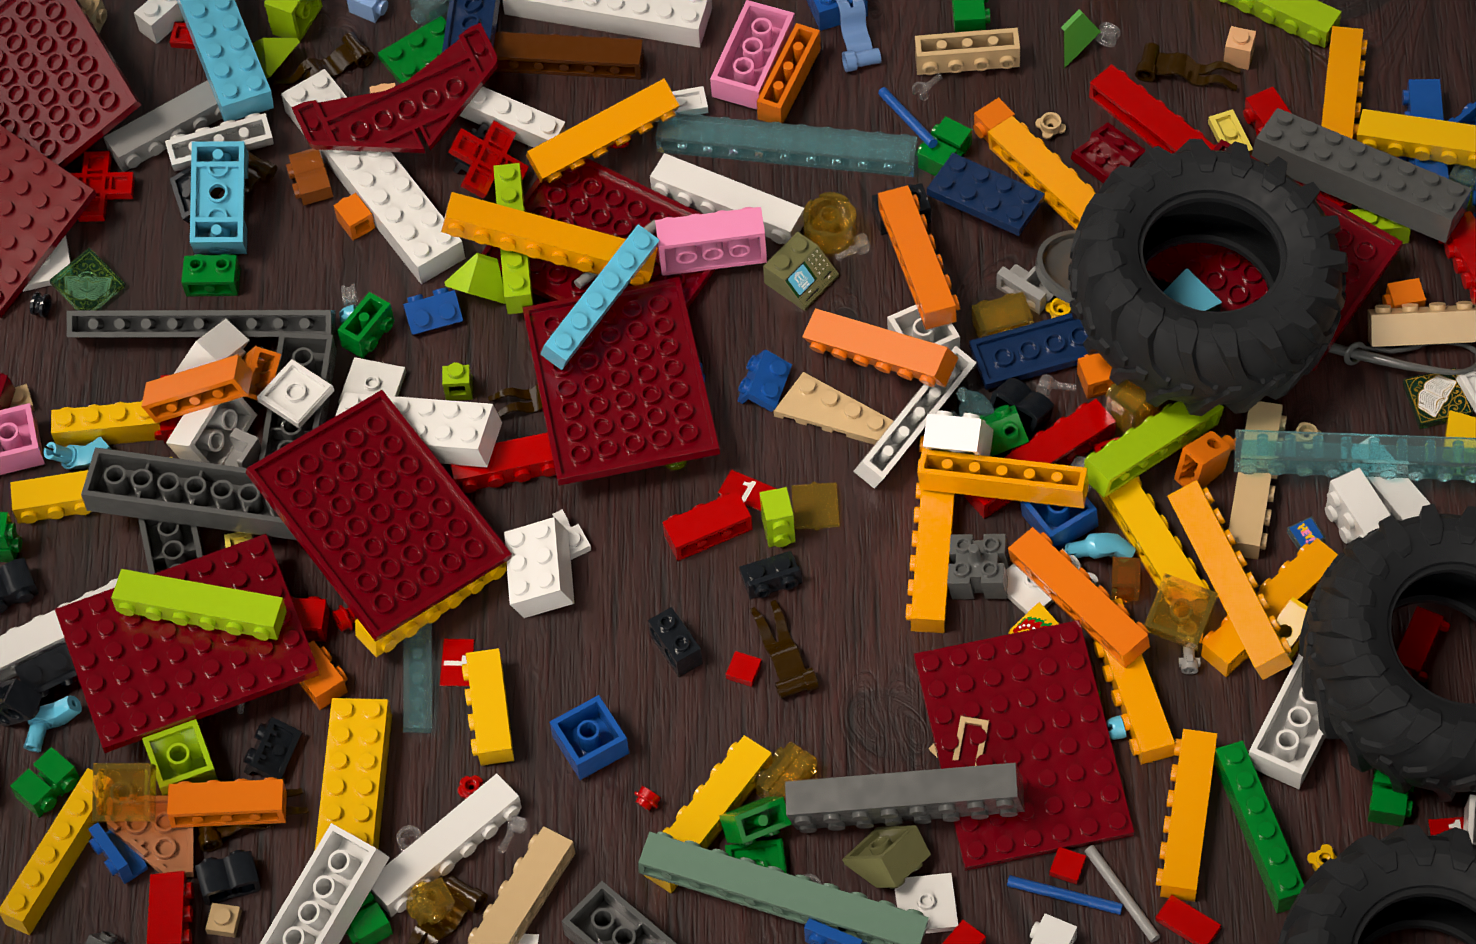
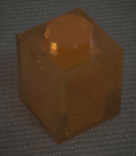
[1111,557,1141,602]

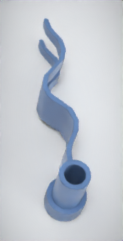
[836,0,881,72]

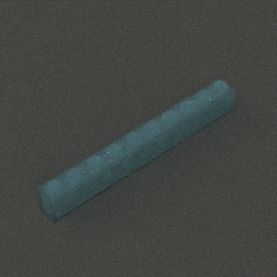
[655,112,918,177]
[1234,429,1476,483]

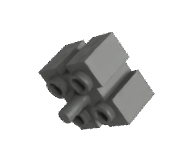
[947,534,1010,599]

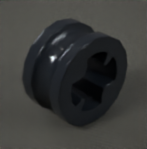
[30,292,52,318]

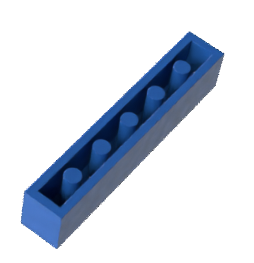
[1402,79,1449,179]

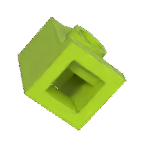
[442,363,473,401]

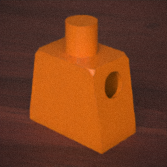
[243,346,281,400]
[1174,431,1236,489]

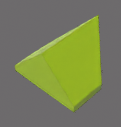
[252,38,300,79]
[445,253,506,304]

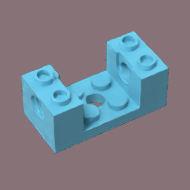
[190,141,249,254]

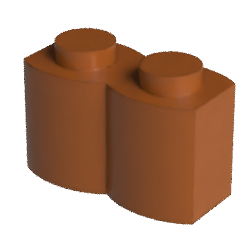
[285,148,333,206]

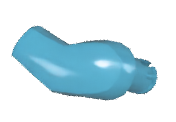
[44,437,112,470]
[1065,533,1136,564]
[23,695,82,752]

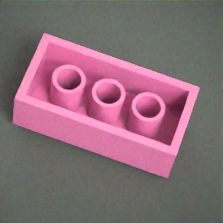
[710,0,795,109]
[655,207,767,276]
[0,403,45,475]

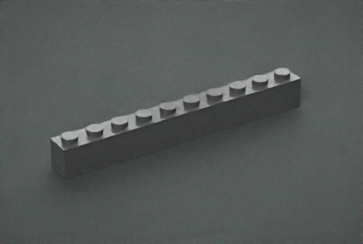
[67,310,336,338]

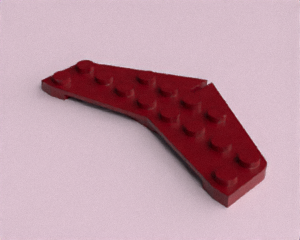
[291,23,499,153]

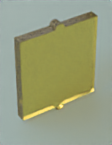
[792,482,840,531]

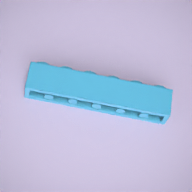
[540,224,660,370]

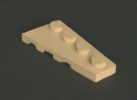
[774,372,893,445]

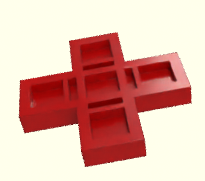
[448,121,529,199]
[70,151,135,222]

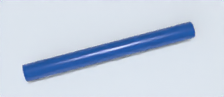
[878,87,938,148]
[1007,875,1123,915]

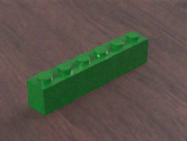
[1214,740,1304,914]

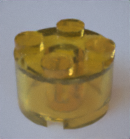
[803,192,857,254]

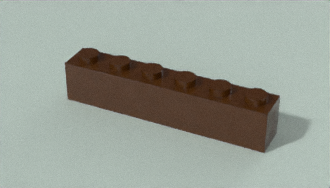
[494,31,644,80]

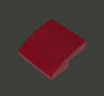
[1070,122,1146,184]

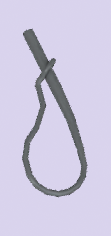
[1328,341,1476,375]

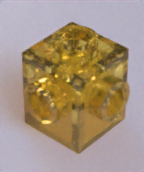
[406,877,455,926]

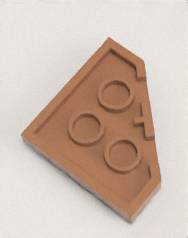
[107,795,194,877]

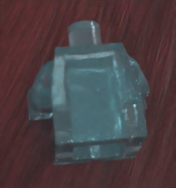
[948,387,994,417]

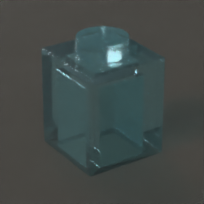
[410,0,449,25]

